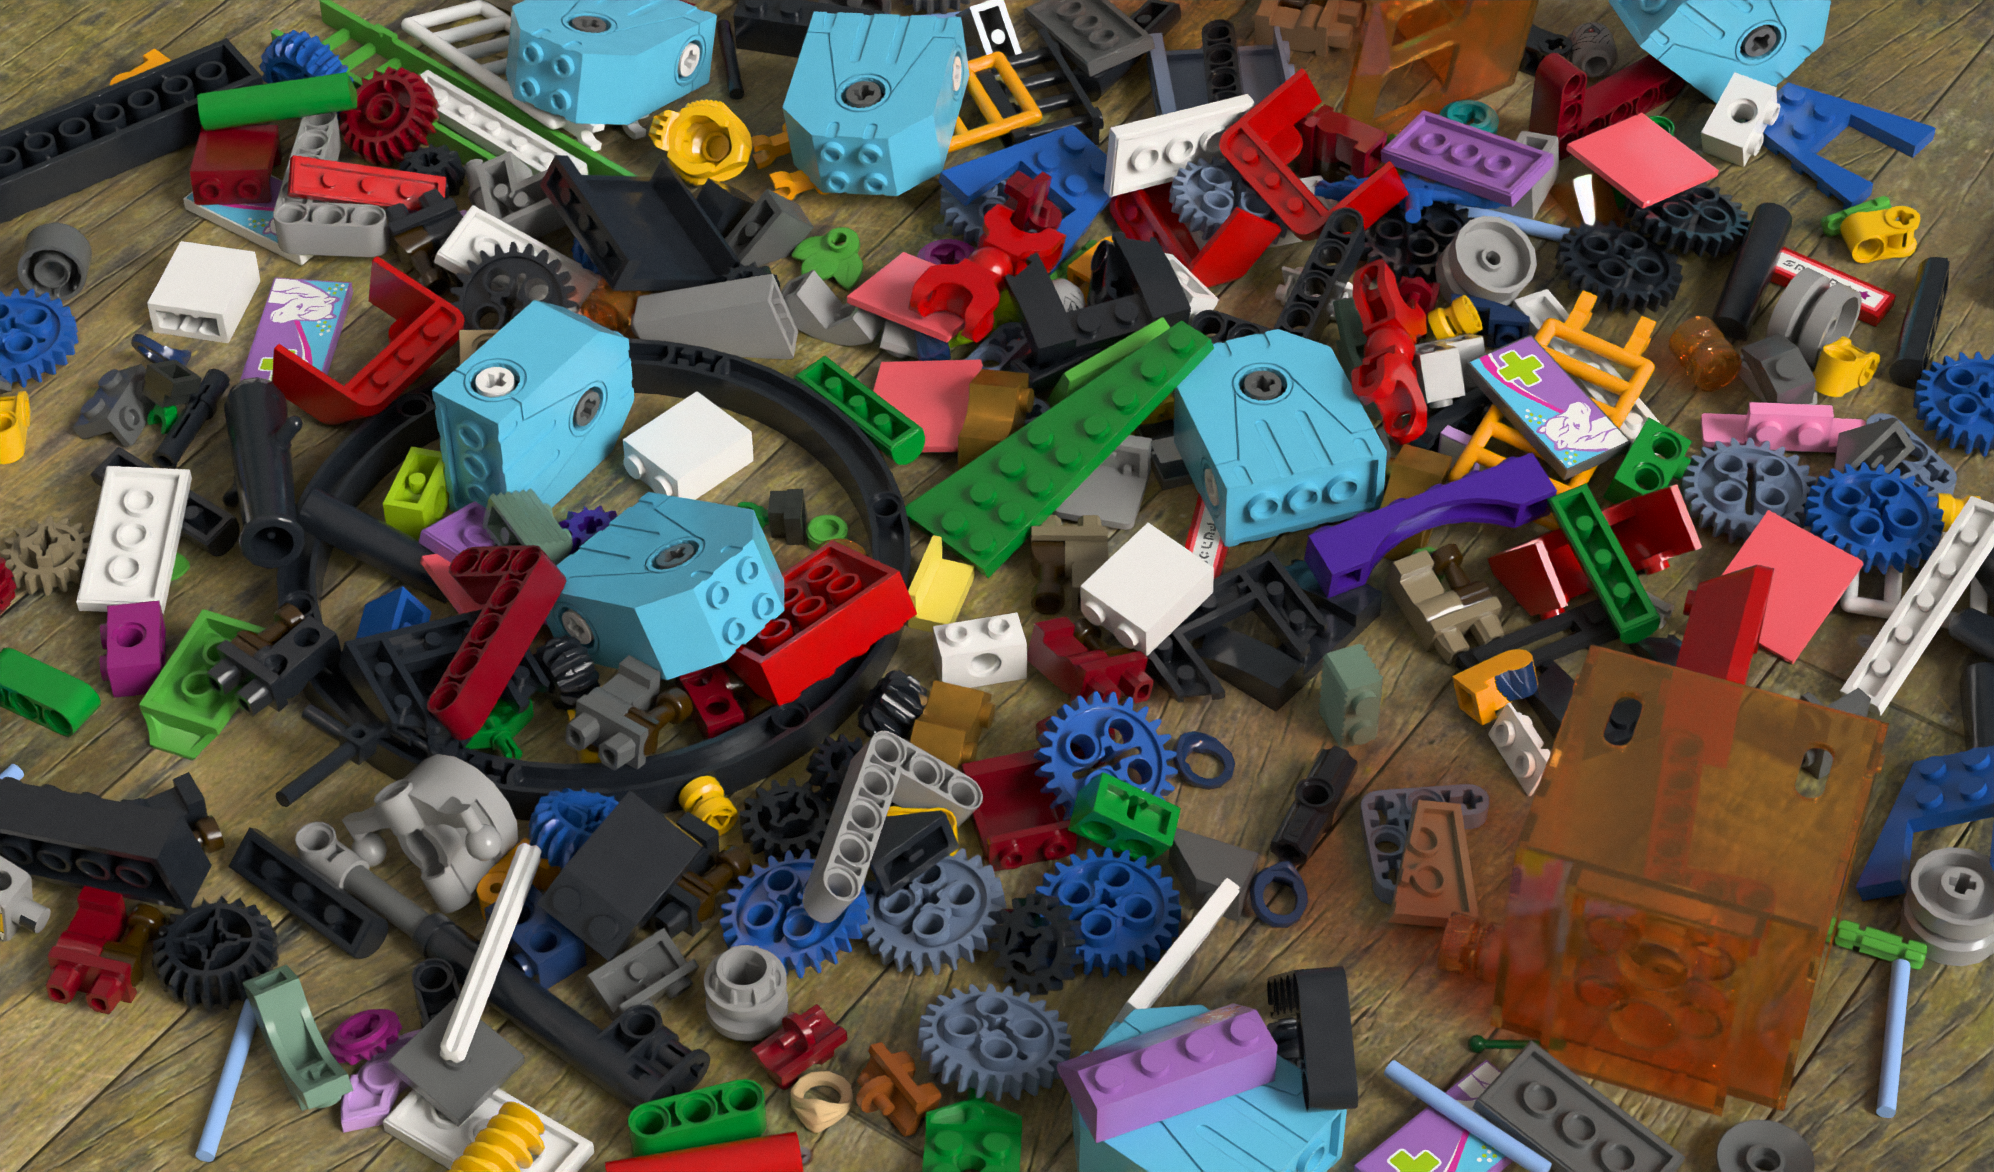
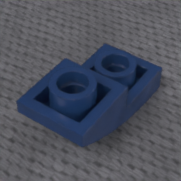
[1450,293,1530,348]

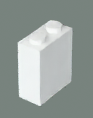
[147,241,261,343]
[623,391,754,500]
[1080,523,1214,656]

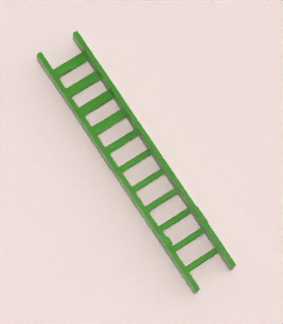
[271,0,637,176]

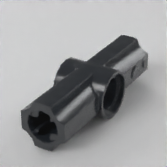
[1270,746,1358,867]

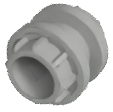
[704,945,788,1041]

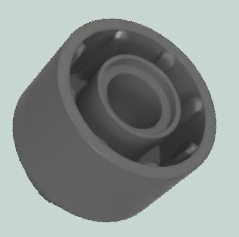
[17,222,92,301]

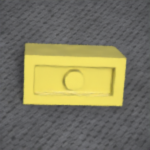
[908,535,975,633]

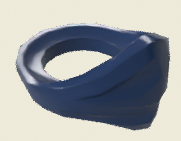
[914,330,951,361]
[131,334,191,367]
[1172,731,1235,790]
[1250,861,1308,928]

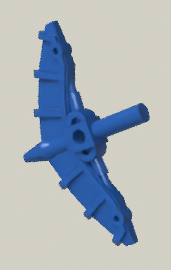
[1314,170,1509,223]

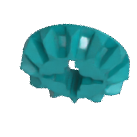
[1439,100,1499,135]

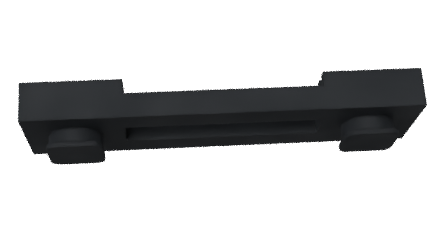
[1456,599,1619,672]

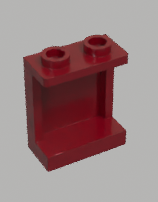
[190,125,282,205]
[962,747,1077,872]

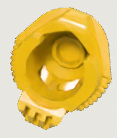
[648,99,753,186]

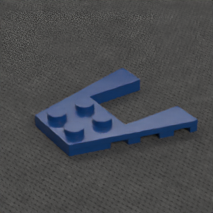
[1745,82,1936,210]
[938,125,1112,275]
[1856,746,1994,901]

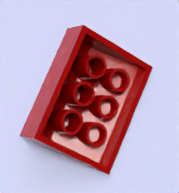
[724,540,917,707]

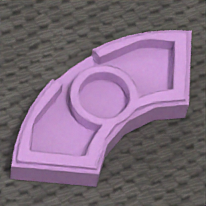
[341,1029,422,1133]

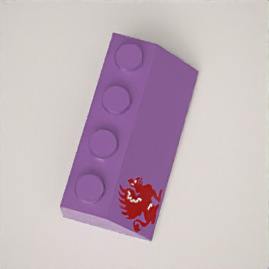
[1057,1003,1277,1143]

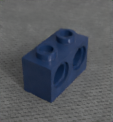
[484,884,587,990]

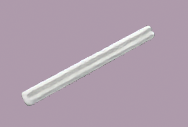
[440,843,541,1063]

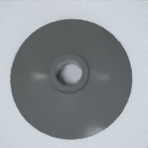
[1716,1120,1815,1172]

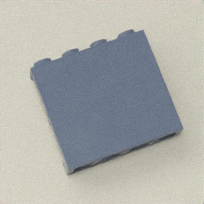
[1146,26,1295,116]

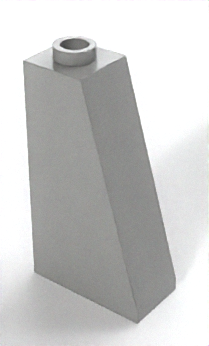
[630,274,798,360]

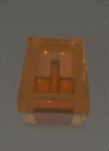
[1549,173,1621,228]

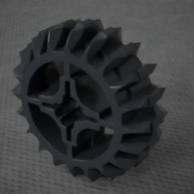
[152,896,279,1012]

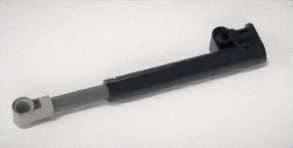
[295,822,710,1111]

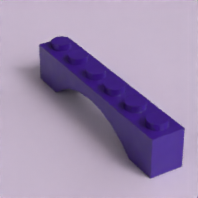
[1304,453,1557,598]

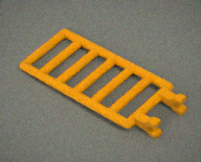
[751,51,1043,201]
[1447,290,1657,531]

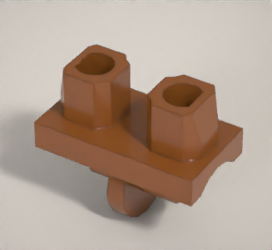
[856,1042,941,1137]

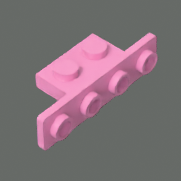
[1700,402,1866,453]

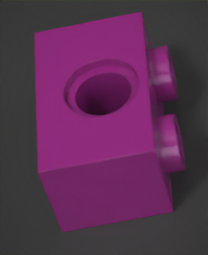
[100,600,166,698]

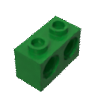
[1603,417,1692,504]
[1068,772,1181,866]

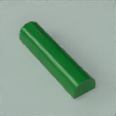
[197,72,357,131]
[794,356,925,465]
[1547,483,1660,644]

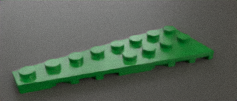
[905,320,1214,578]

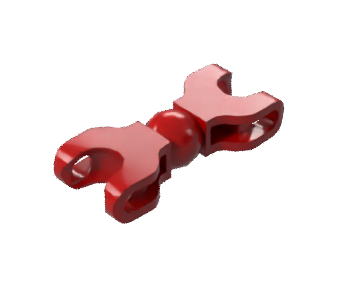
[908,203,1066,343]
[1351,259,1427,446]

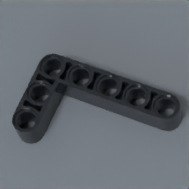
[1201,19,1244,104]
[1191,207,1365,344]
[1267,966,1358,1113]

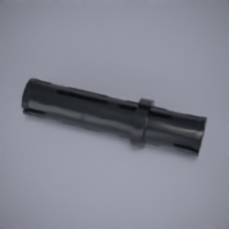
[152,368,230,469]

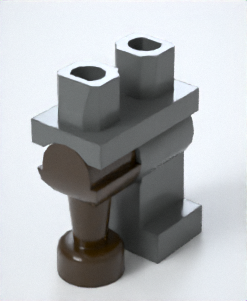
[565,655,693,771]

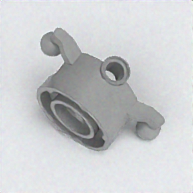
[342,754,518,914]

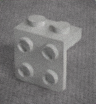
[1053,435,1152,530]

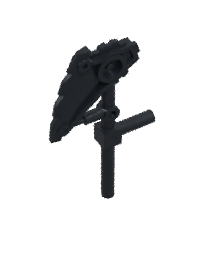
[276,664,472,807]

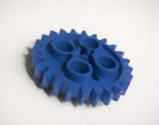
[0,288,79,388]
[1913,352,1994,457]
[1804,462,1945,574]
[1034,691,1178,821]
[1035,847,1182,977]
[720,849,870,979]

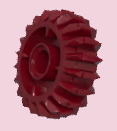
[339,66,440,168]

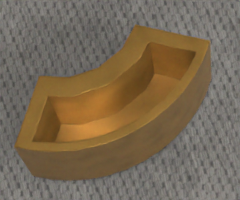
[958,369,1034,470]
[1380,444,1452,561]
[910,680,996,772]

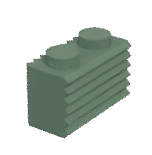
[483,488,573,565]
[1318,644,1383,749]

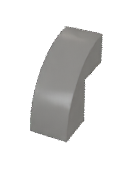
[781,270,886,346]

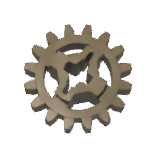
[1,516,91,595]

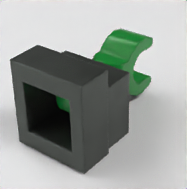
[142,360,202,435]
[738,489,807,545]

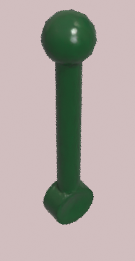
[1468,1035,1566,1054]

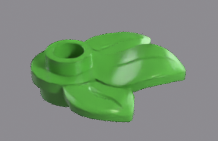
[792,227,864,290]

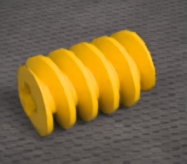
[445,1101,545,1172]

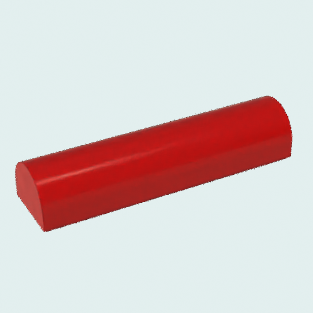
[605,1131,803,1172]

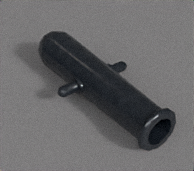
[222,377,306,569]

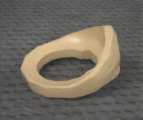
[790,1071,853,1133]

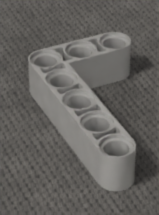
[273,112,390,257]
[802,731,983,923]

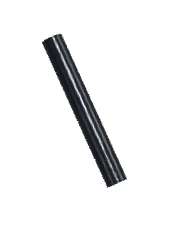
[716,19,744,100]

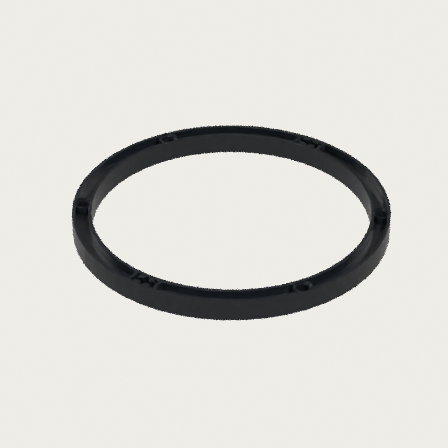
[277,339,912,821]

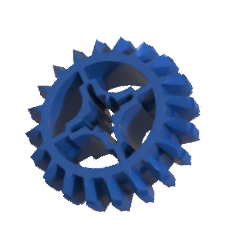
[259,30,354,121]
[528,788,619,869]

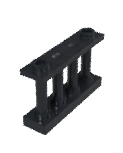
[966,28,1104,148]

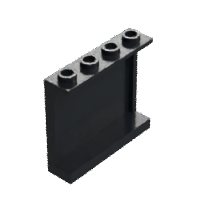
[540,155,741,291]

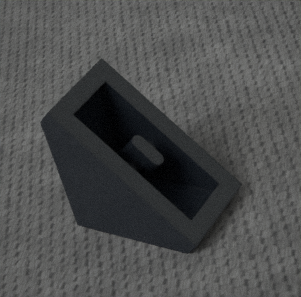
[696,178,756,238]
[870,810,959,898]

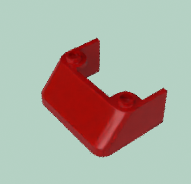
[1219,68,1409,241]
[1110,181,1282,288]
[272,256,464,425]
[1487,484,1702,621]
[1656,564,1774,772]

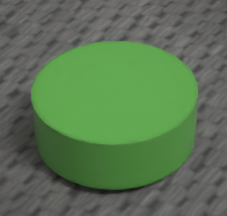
[806,515,848,552]

